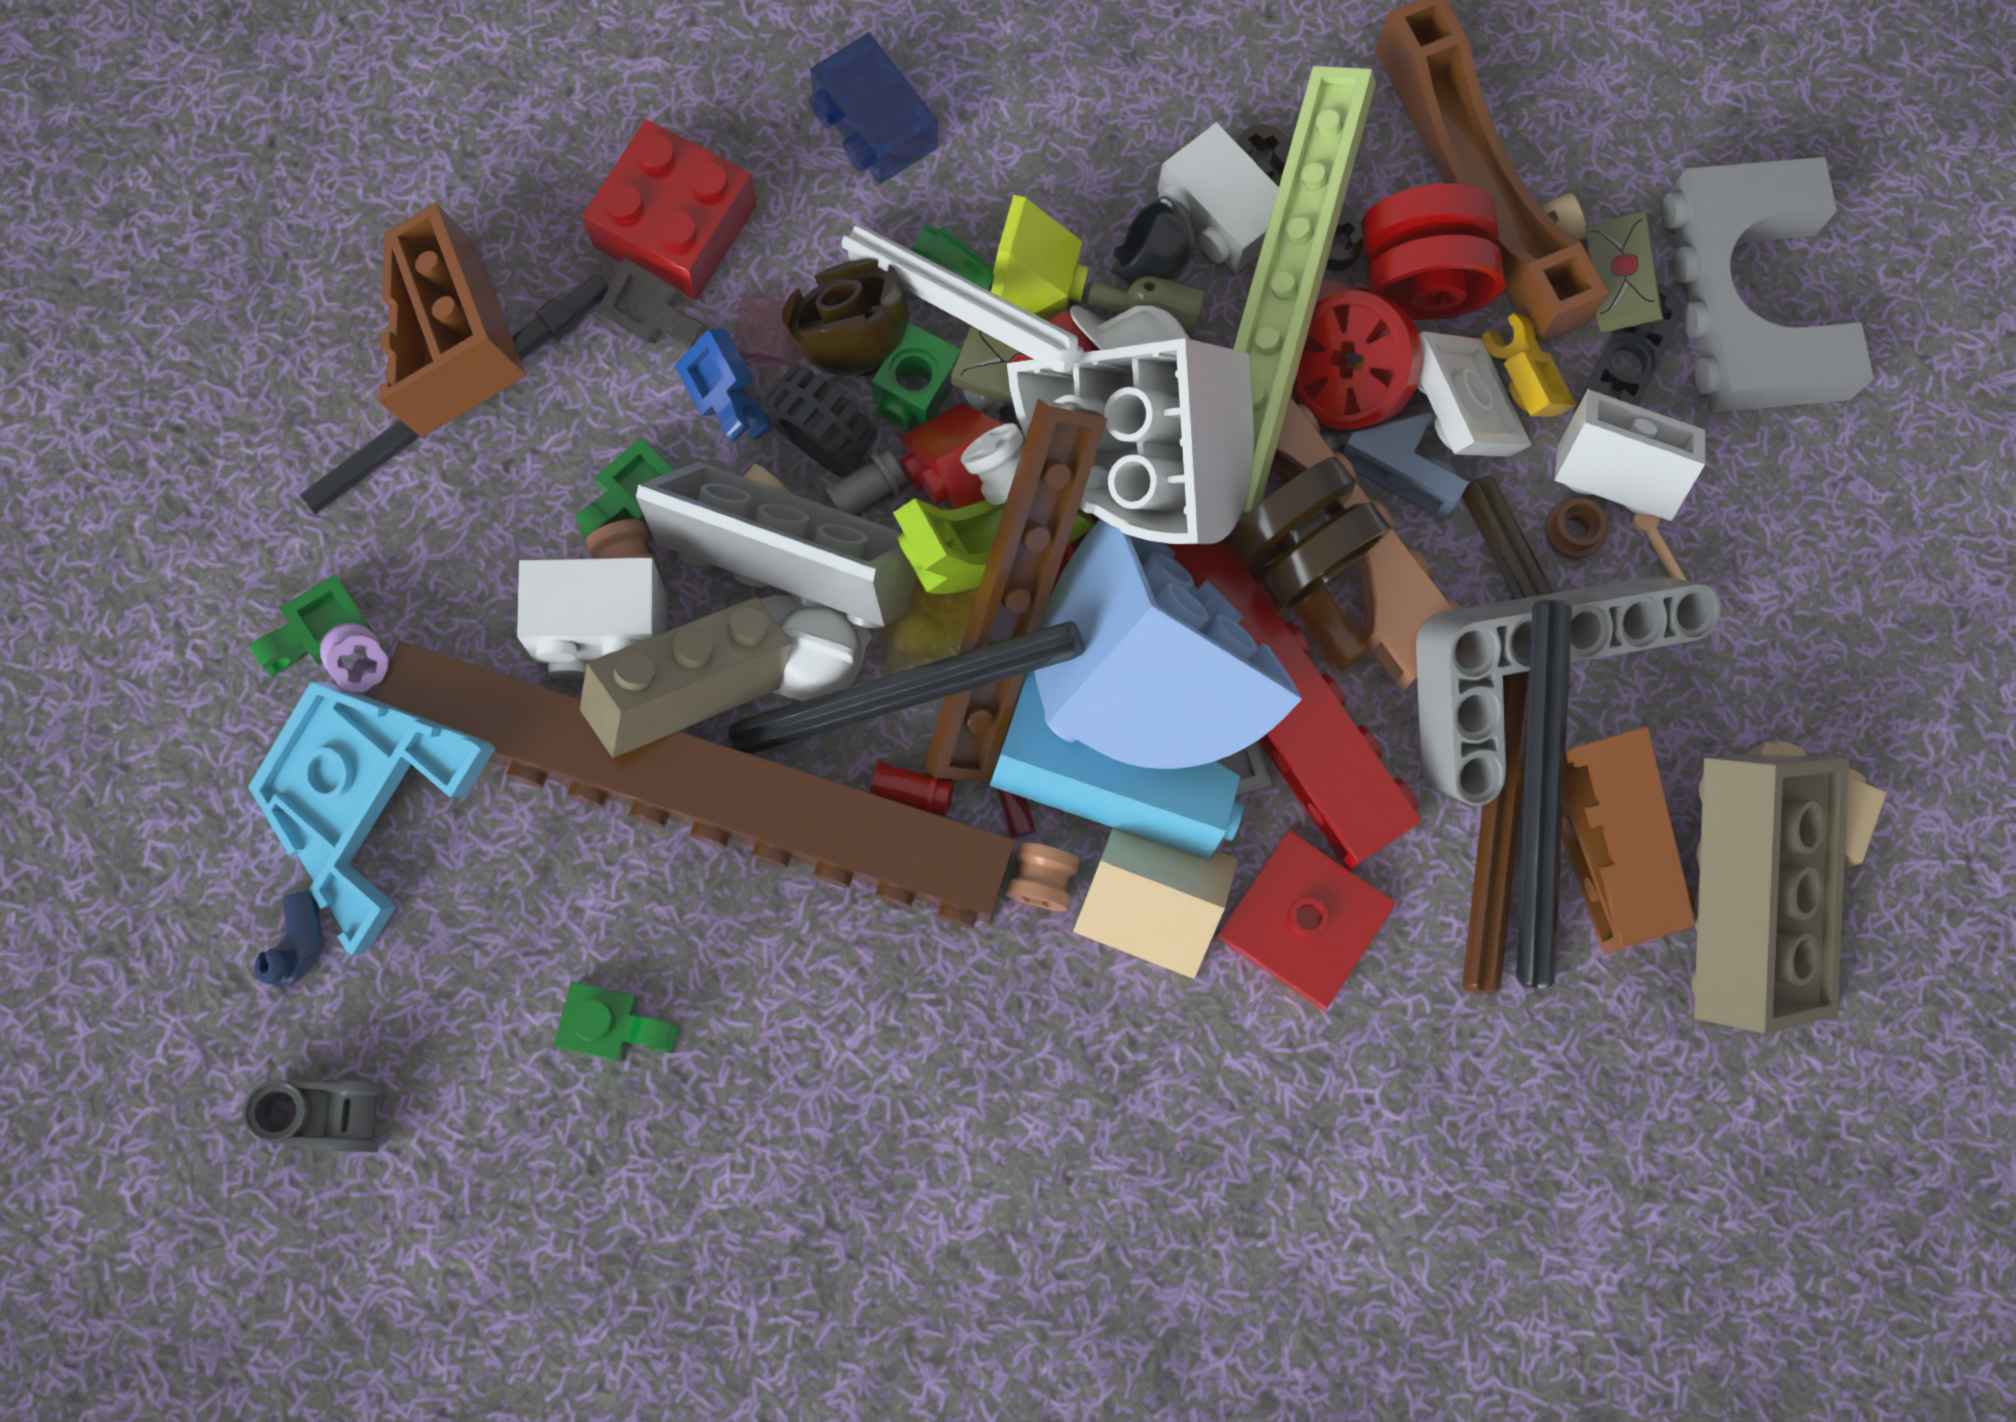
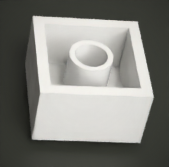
[517,558,668,680]

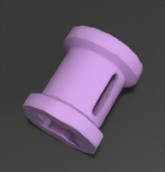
[320,623,388,692]

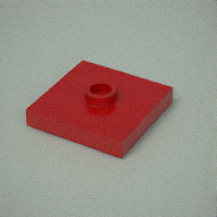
[1216,830,1396,1011]

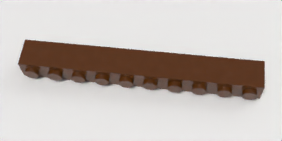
[375,641,1015,929]

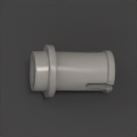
[824,450,907,515]

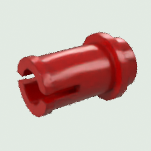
[870,761,955,817]

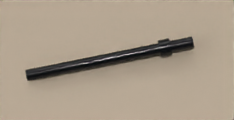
[299,273,612,515]

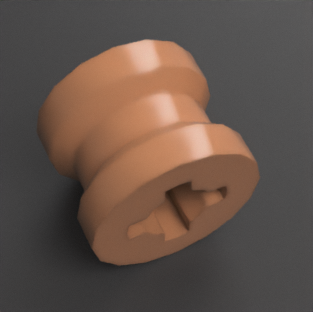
[585,519,661,573]
[1005,842,1080,912]

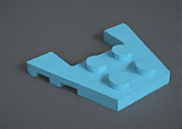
[248,682,496,955]

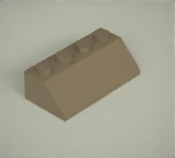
[1691,754,1849,1033]

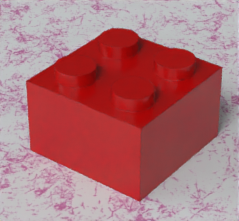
[582,119,757,301]

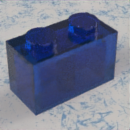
[809,32,938,184]

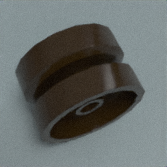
[1223,456,1391,614]

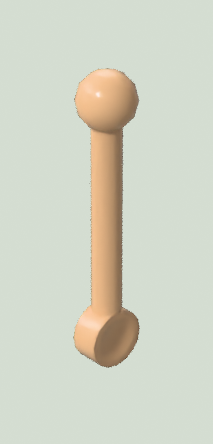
[1633,513,1687,581]

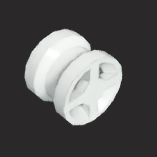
[961,423,1024,505]

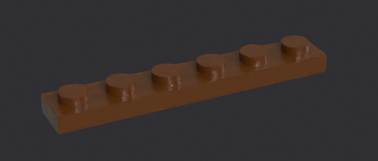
[924,398,1107,783]

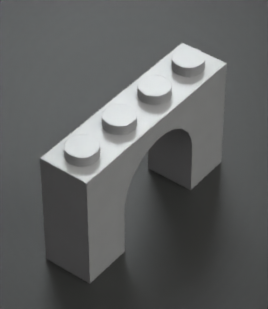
[1663,157,1874,413]

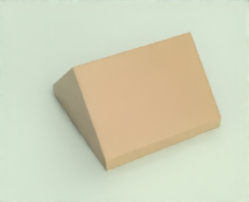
[1073,828,1238,979]

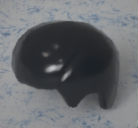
[1110,196,1194,284]

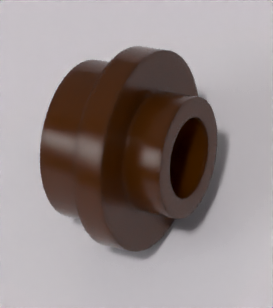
[1545,498,1608,559]

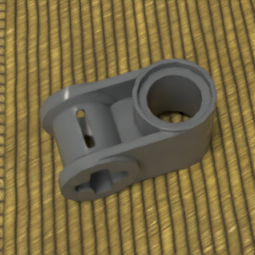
[242,1080,385,1153]

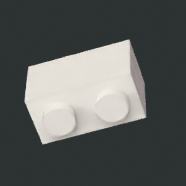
[1157,122,1279,273]
[1554,389,1705,521]

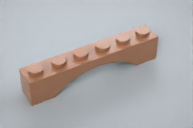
[1270,397,1462,693]

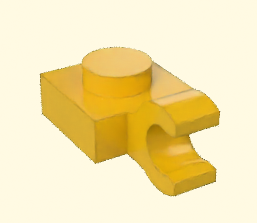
[1482,314,1576,417]

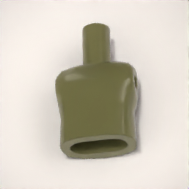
[1087,276,1205,340]

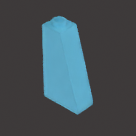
[990,671,1244,860]

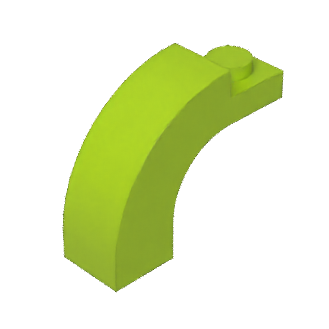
[893,498,1095,594]

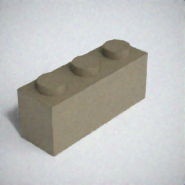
[579,596,792,758]

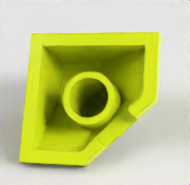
[991,195,1090,321]

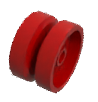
[1361,183,1506,320]

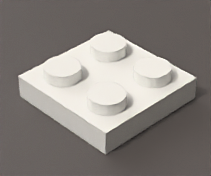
[1417,331,1531,457]

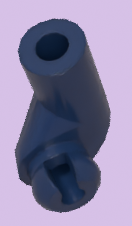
[255,891,324,988]

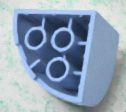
[1035,519,1302,769]

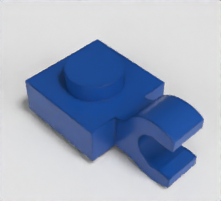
[674,329,772,441]

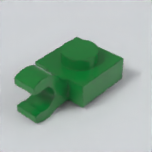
[575,437,676,538]
[249,574,374,678]
[553,981,679,1063]

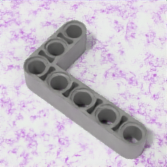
[1416,576,1721,806]

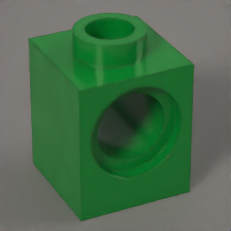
[871,322,961,429]

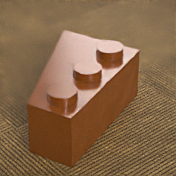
[379,202,527,438]
[1562,726,1696,955]

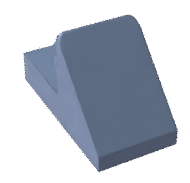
[1342,413,1469,521]

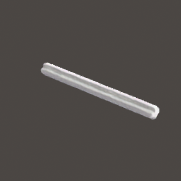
[842,225,1084,373]

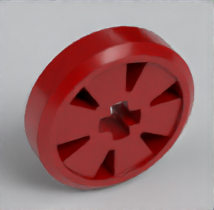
[1292,291,1422,430]

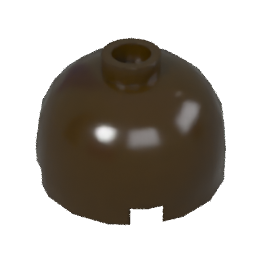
[782,258,909,376]

